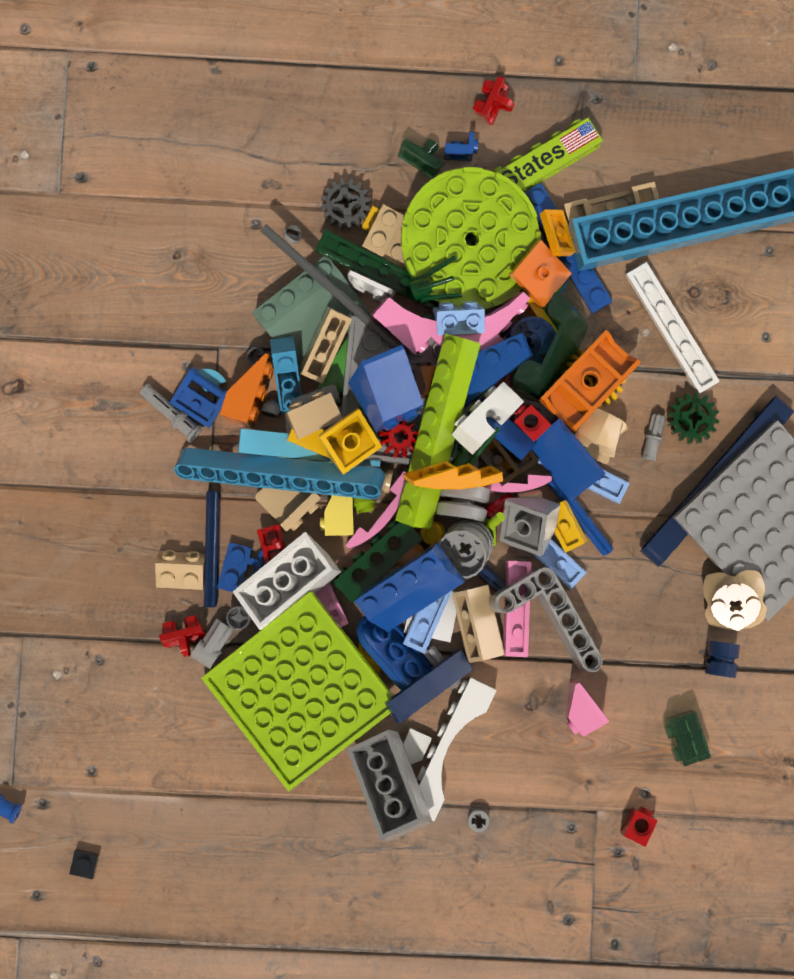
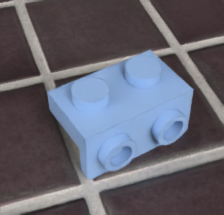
[433,301,485,335]

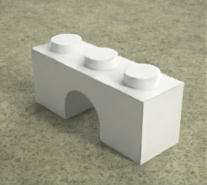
[452,382,524,455]

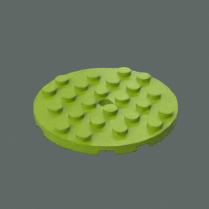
[400,167,541,309]

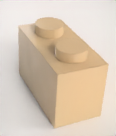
[285,391,342,440]

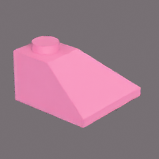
[566,680,609,737]

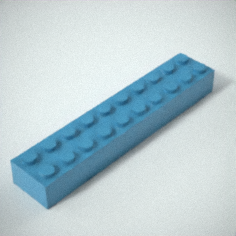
[568,168,794,271]

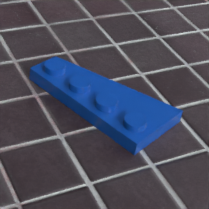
[464,333,532,408]

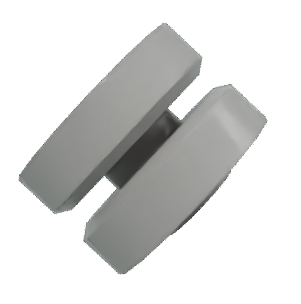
[435,487,491,523]

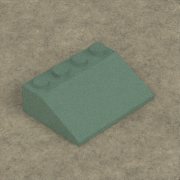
[252,257,370,371]

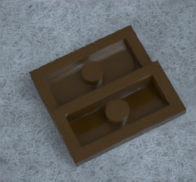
[479,438,539,486]

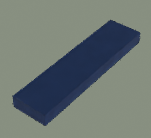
[384,650,473,723]

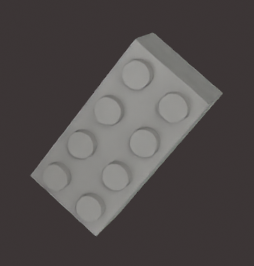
[347,730,433,841]

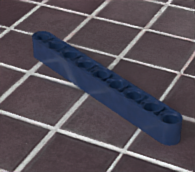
[640,395,794,567]

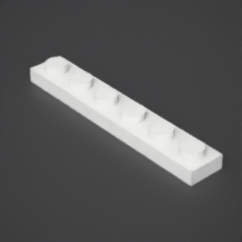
[625,262,720,394]

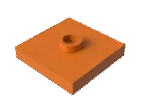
[509,240,572,308]

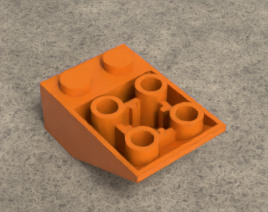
[220,353,274,428]

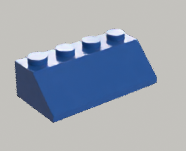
[355,542,465,632]

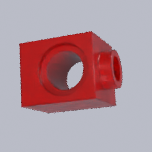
[513,403,551,442]
[620,806,658,847]

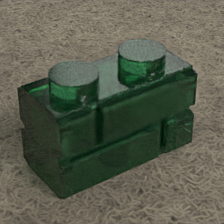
[664,710,711,766]

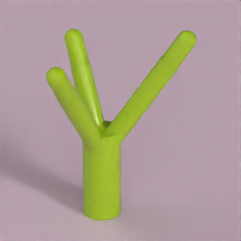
[485,512,505,546]

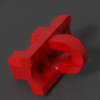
[473,76,515,125]
[257,524,286,564]
[159,615,206,657]

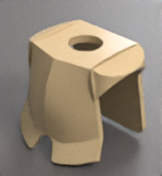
[574,408,628,464]

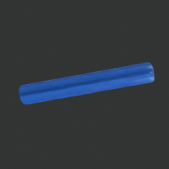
[548,478,613,556]

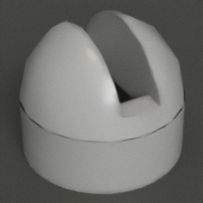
[283,225,302,245]

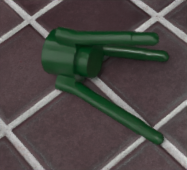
[409,256,462,303]
[450,416,500,467]

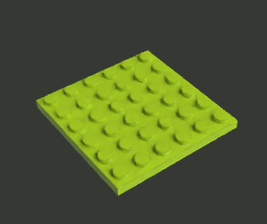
[201,591,394,792]

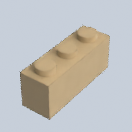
[298,306,352,384]
[452,585,505,663]

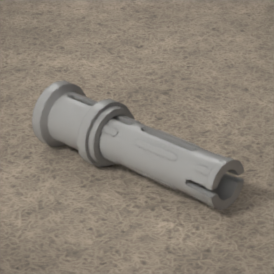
[139,384,203,443]

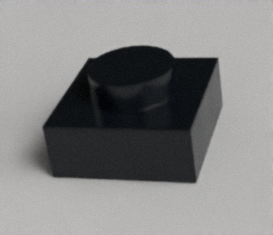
[69,849,100,880]

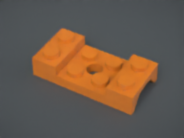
[539,330,641,434]

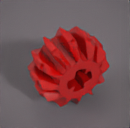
[379,420,419,458]

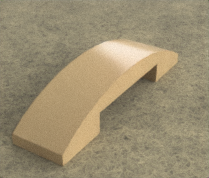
[564,181,659,224]

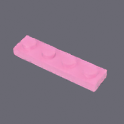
[503,561,531,657]

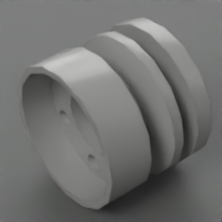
[439,519,493,579]

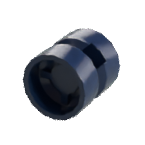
[705,640,740,678]

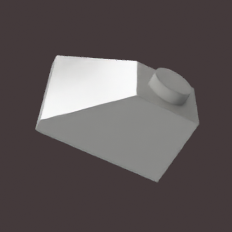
[499,497,560,556]

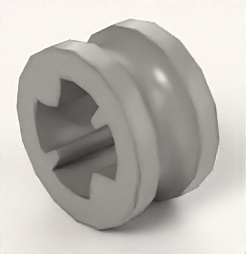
[467,809,489,832]

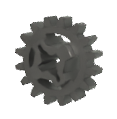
[321,178,371,230]

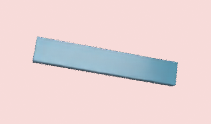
[238,429,380,467]

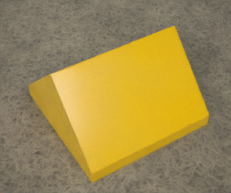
[318,408,382,475]

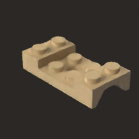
[361,204,408,271]

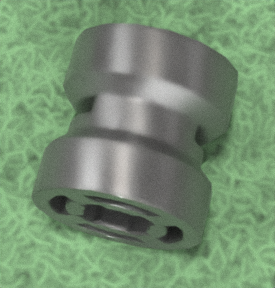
[226,606,252,630]

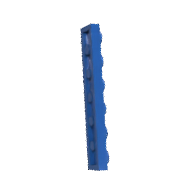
[524,183,613,315]

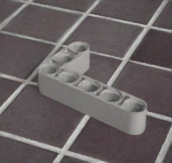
[489,568,603,672]

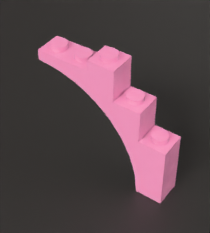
[370,292,530,354]

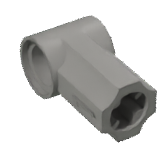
[190,618,234,669]

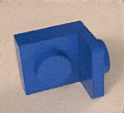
[444,132,478,161]

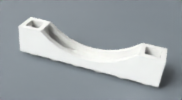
[416,677,497,821]

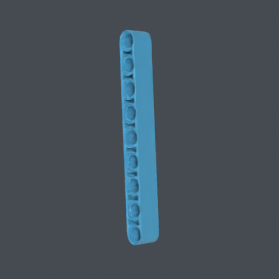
[174,448,385,499]

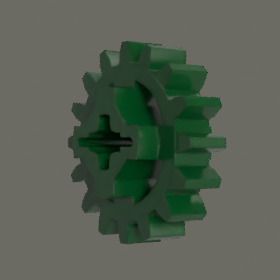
[667,393,719,444]

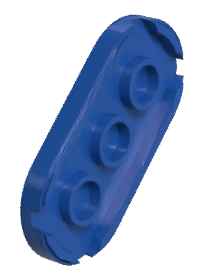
[357,616,431,690]

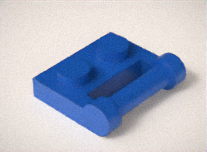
[169,367,228,428]

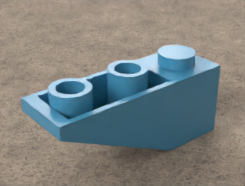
[270,336,302,414]

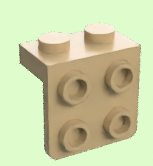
[255,488,321,531]

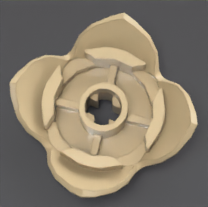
[703,570,767,630]

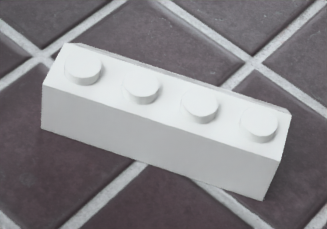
[233,532,341,630]

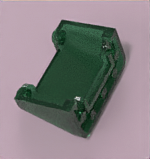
[510,292,588,400]

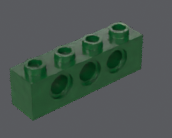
[333,520,423,604]

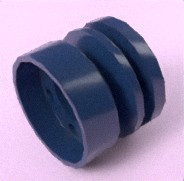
[501,316,558,371]

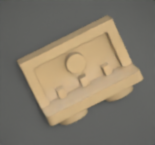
[155,550,205,590]

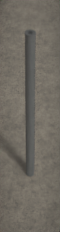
[260,224,409,354]

